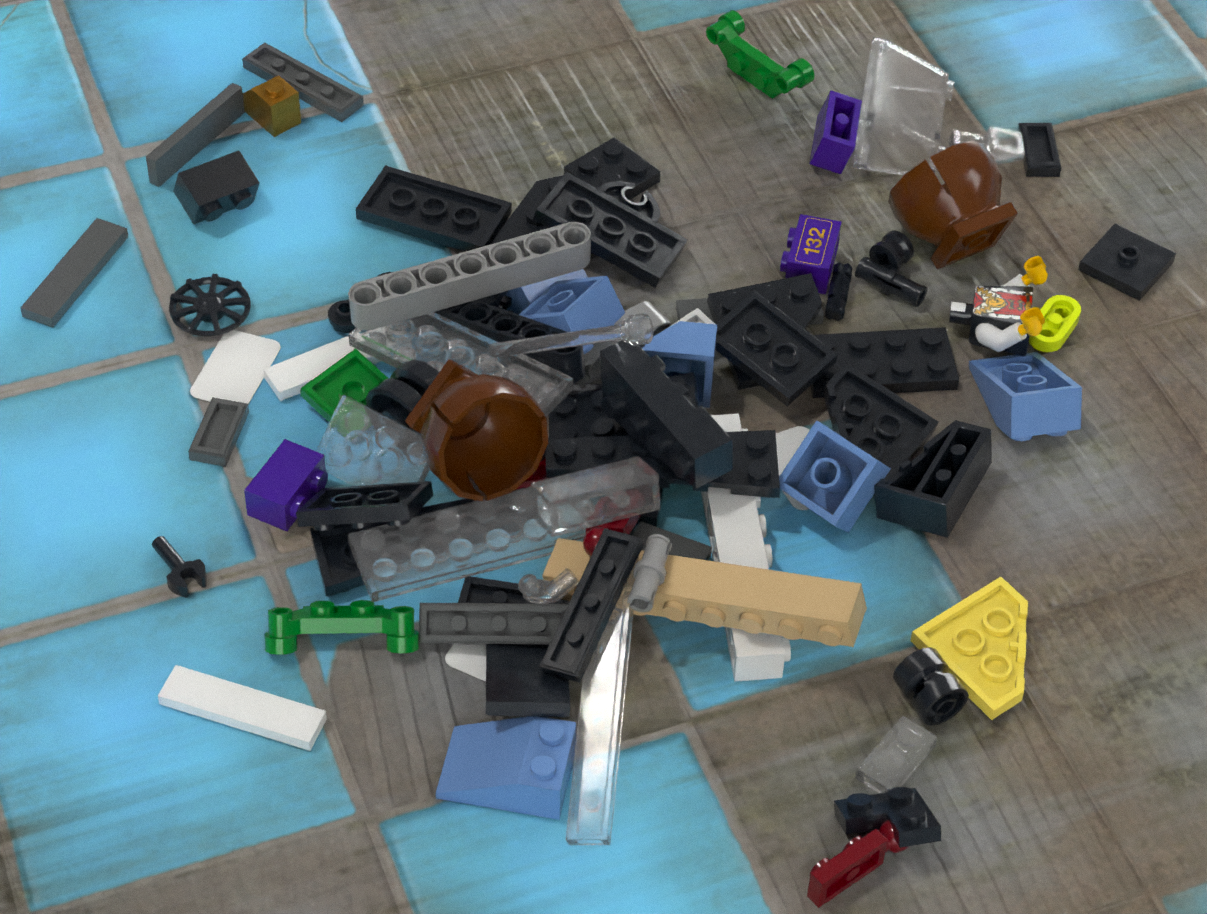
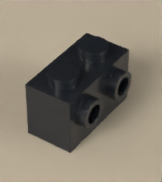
[173,150,260,224]

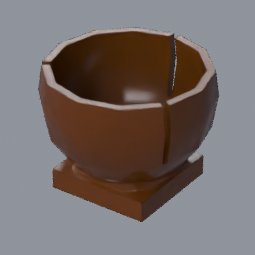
[888,140,1018,270]
[405,359,548,502]

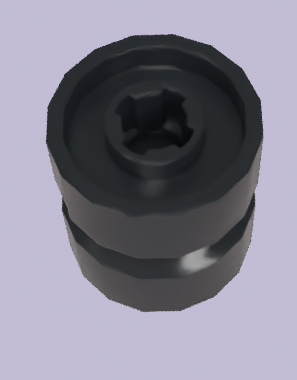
[893,647,969,726]

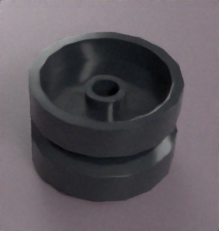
[366,359,439,458]

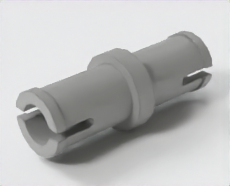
[627,534,672,612]

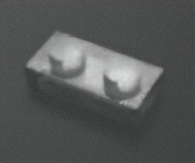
[855,716,937,793]

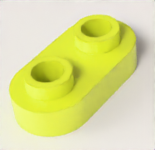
[1028,295,1081,352]

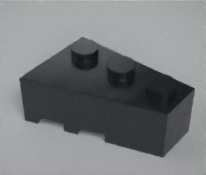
[874,420,992,538]

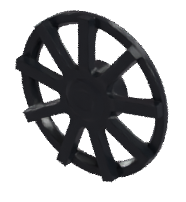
[169,274,251,337]

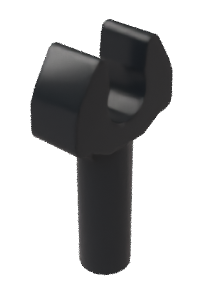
[152,536,207,597]

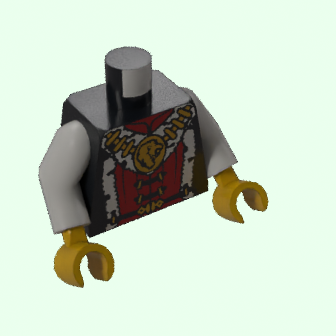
[949,256,1048,356]

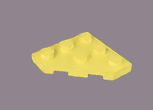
[910,577,1028,720]

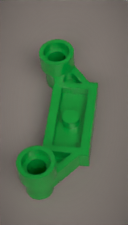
[706,10,815,99]
[264,600,419,655]

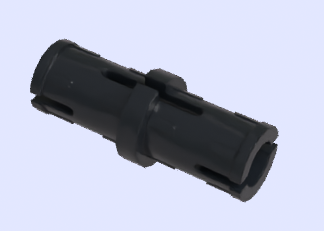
[855,257,928,307]

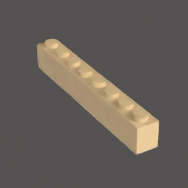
[542,538,867,647]

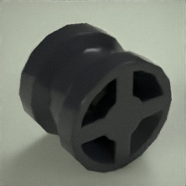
[869,230,914,270]

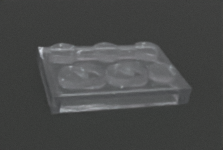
[316,395,430,486]

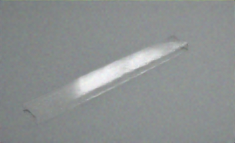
[565,556,639,845]

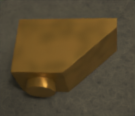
[243,75,301,137]

